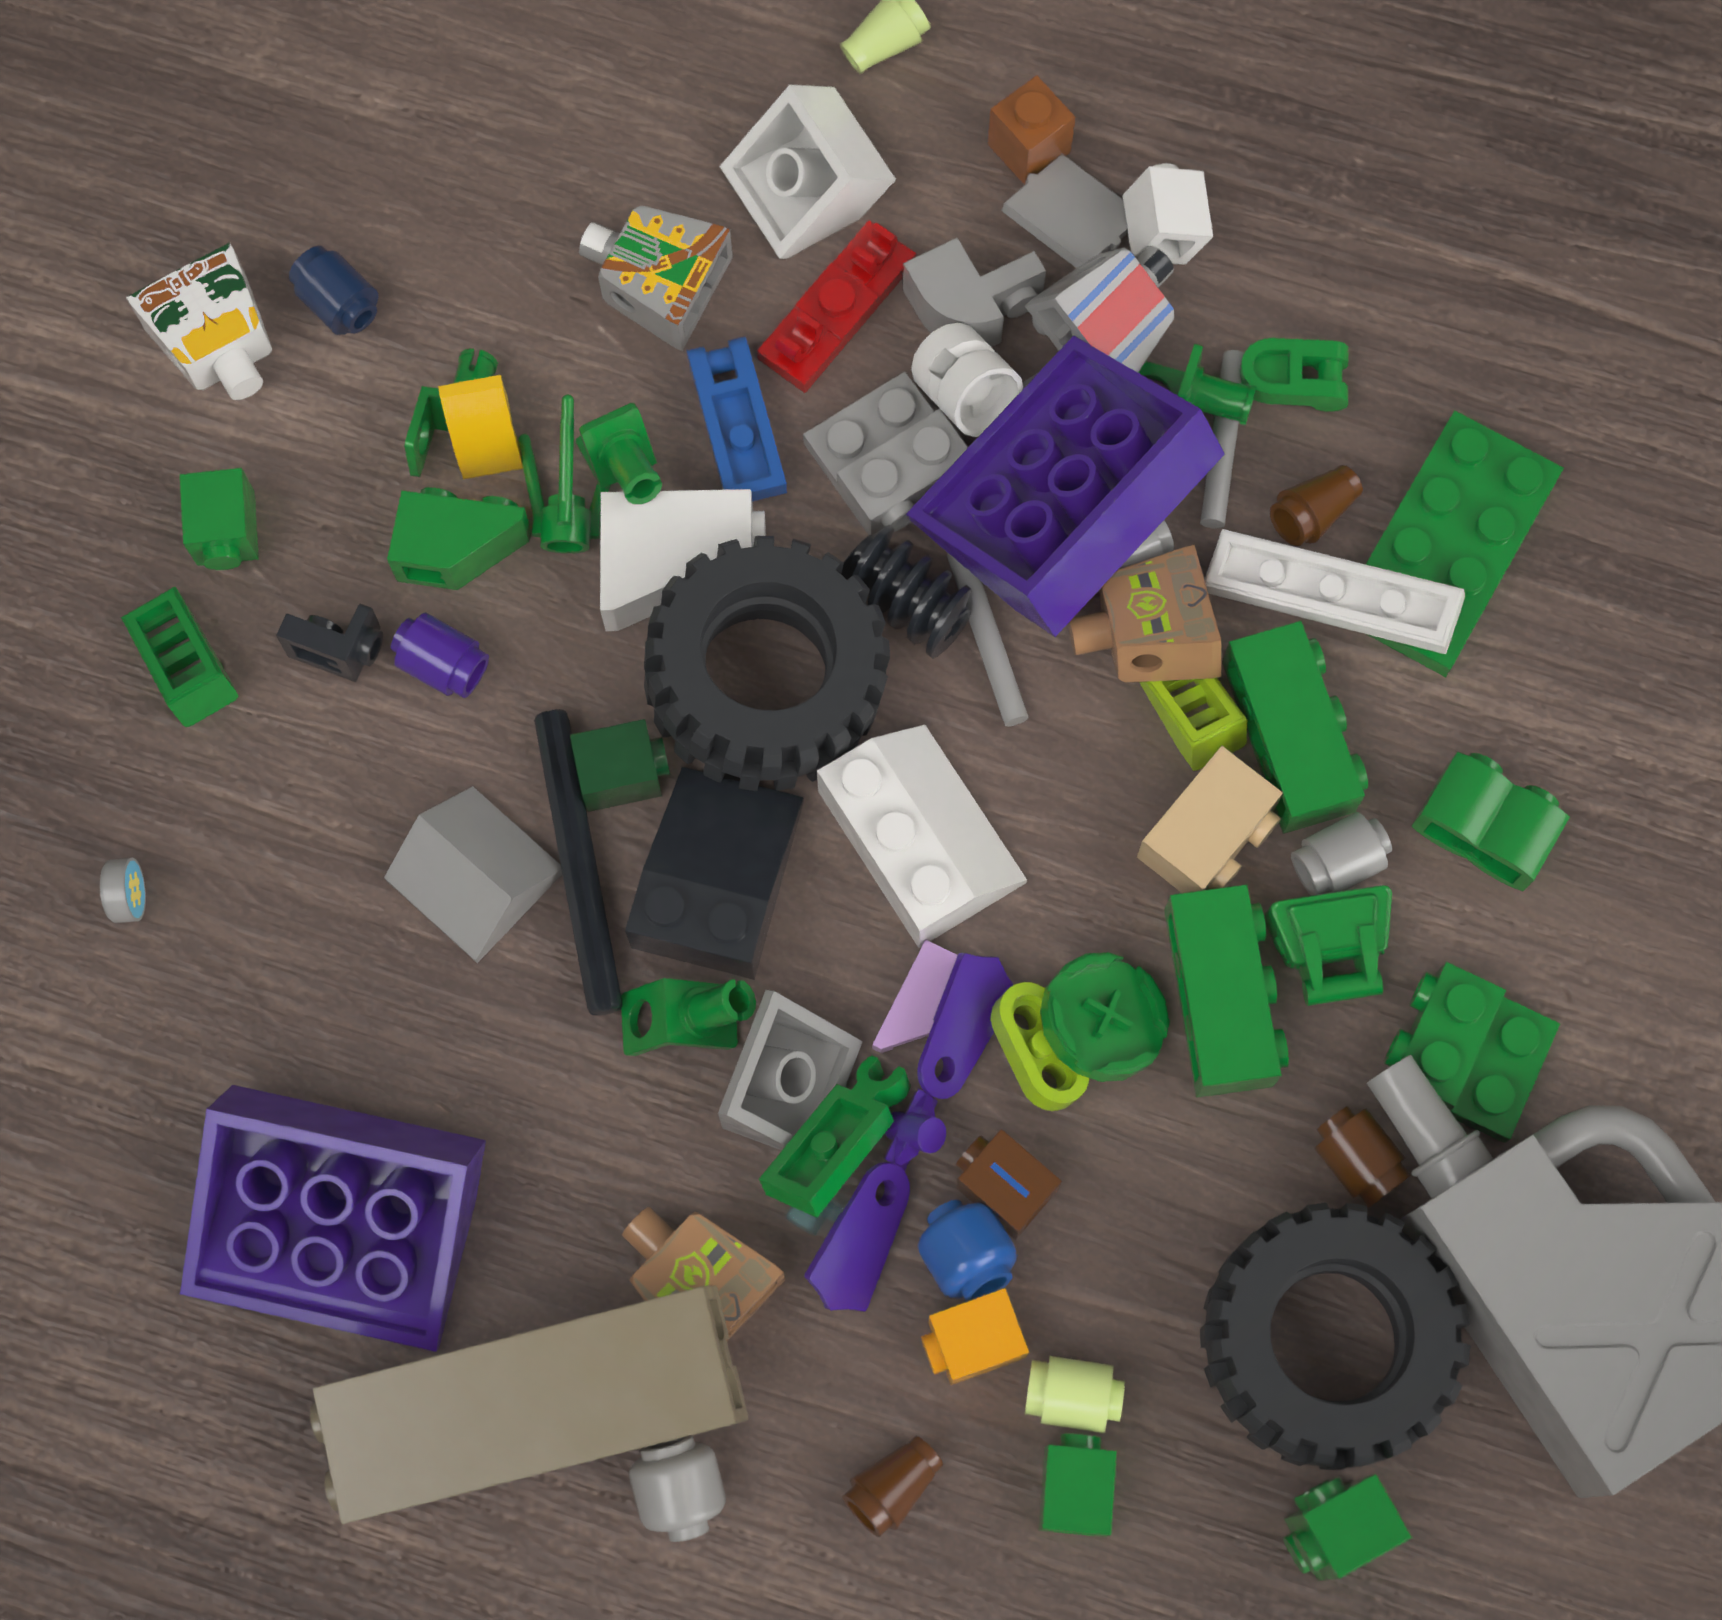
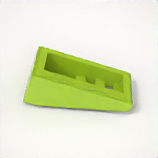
[1139,677,1247,771]

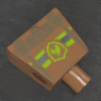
[1068,545,1221,683]
[622,1207,785,1341]

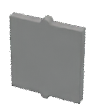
[1001,154,1128,268]

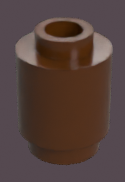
[1314,1106,1411,1208]

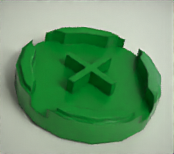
[1040,952,1170,1082]

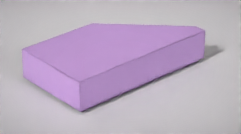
[872,940,957,1053]

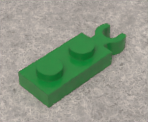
[759,1055,911,1218]

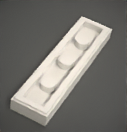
[1204,529,1465,654]

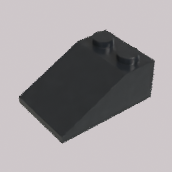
[625,767,804,980]

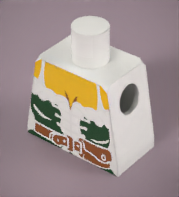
[126,243,272,400]

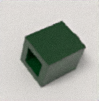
[570,719,670,812]

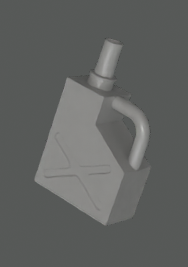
[1367,1055,1722,1498]

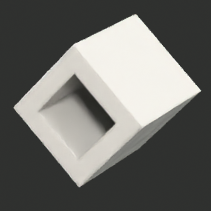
[1123,164,1213,265]

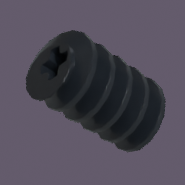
[841,525,972,659]

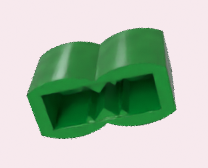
[1411,752,1570,892]

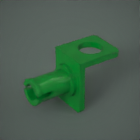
[1138,343,1257,426]
[404,348,498,477]
[576,403,662,505]
[621,978,756,1056]

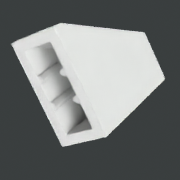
[600,489,766,631]

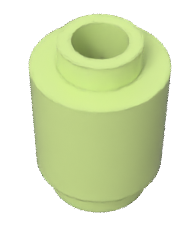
[1025,1356,1125,1433]

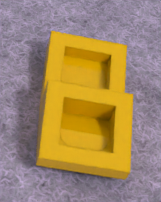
[438,375,523,480]

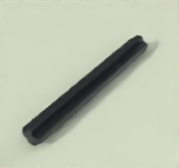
[534,709,623,1016]

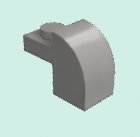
[903,238,1046,346]

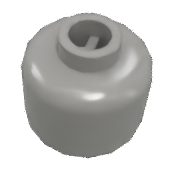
[629,1435,726,1542]

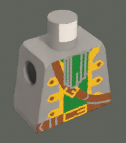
[579,206,733,351]

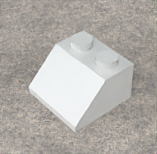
[720,85,896,259]

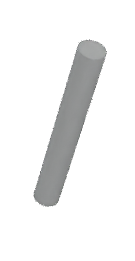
[1200,350,1244,529]
[947,553,1029,726]

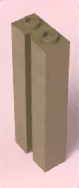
[310,1285,749,1525]

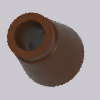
[1270,465,1363,546]
[842,1436,943,1537]

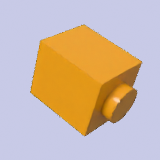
[921,1288,1029,1385]

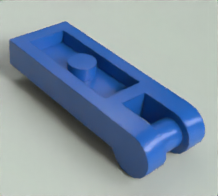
[686,336,787,502]

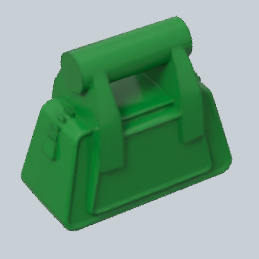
[1264,885,1392,1006]

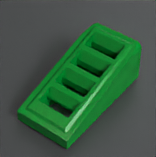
[121,586,238,727]

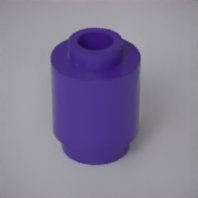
[391,612,489,698]

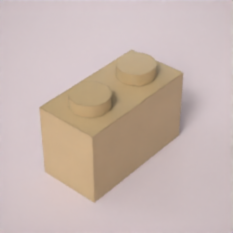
[1137,746,1283,893]

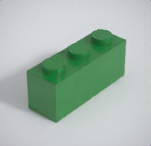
[1222,621,1368,834]
[1164,885,1289,1098]

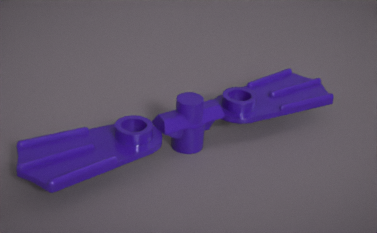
[804,953,1014,1311]

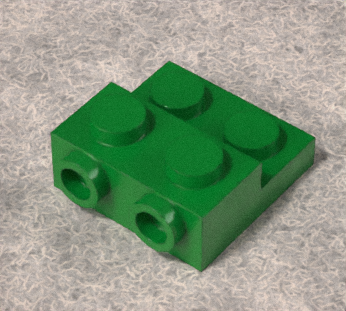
[1383,962,1561,1143]

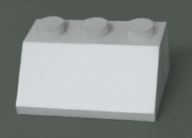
[817,725,1027,948]

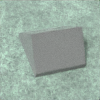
[384,786,562,963]
[718,990,863,1150]

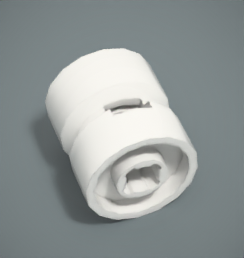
[911,323,1024,437]

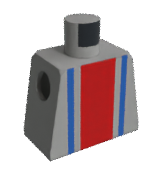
[1025,246,1174,372]

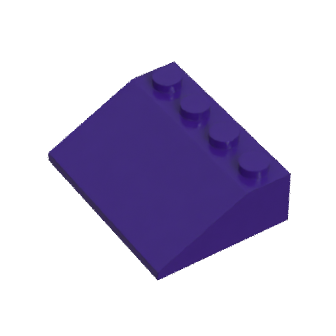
[906,335,1225,637]
[180,1085,486,1352]

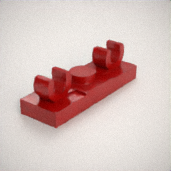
[757,220,916,393]

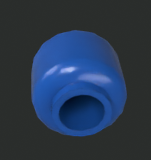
[918,1199,1017,1302]

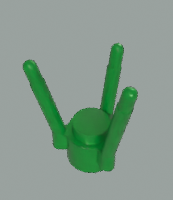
[518,394,611,554]

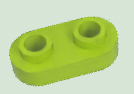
[991,982,1089,1111]

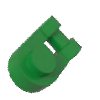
[1239,338,1349,412]

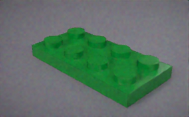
[1365,410,1564,677]

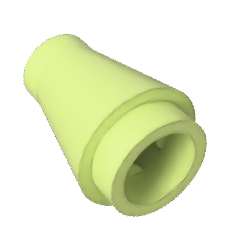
[840,0,930,74]

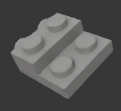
[803,372,968,535]

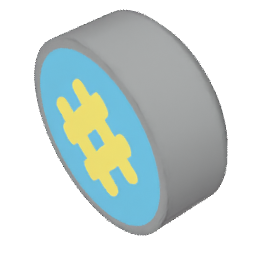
[100,857,146,923]

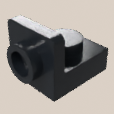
[276,603,383,682]

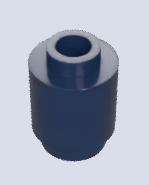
[289,246,379,335]

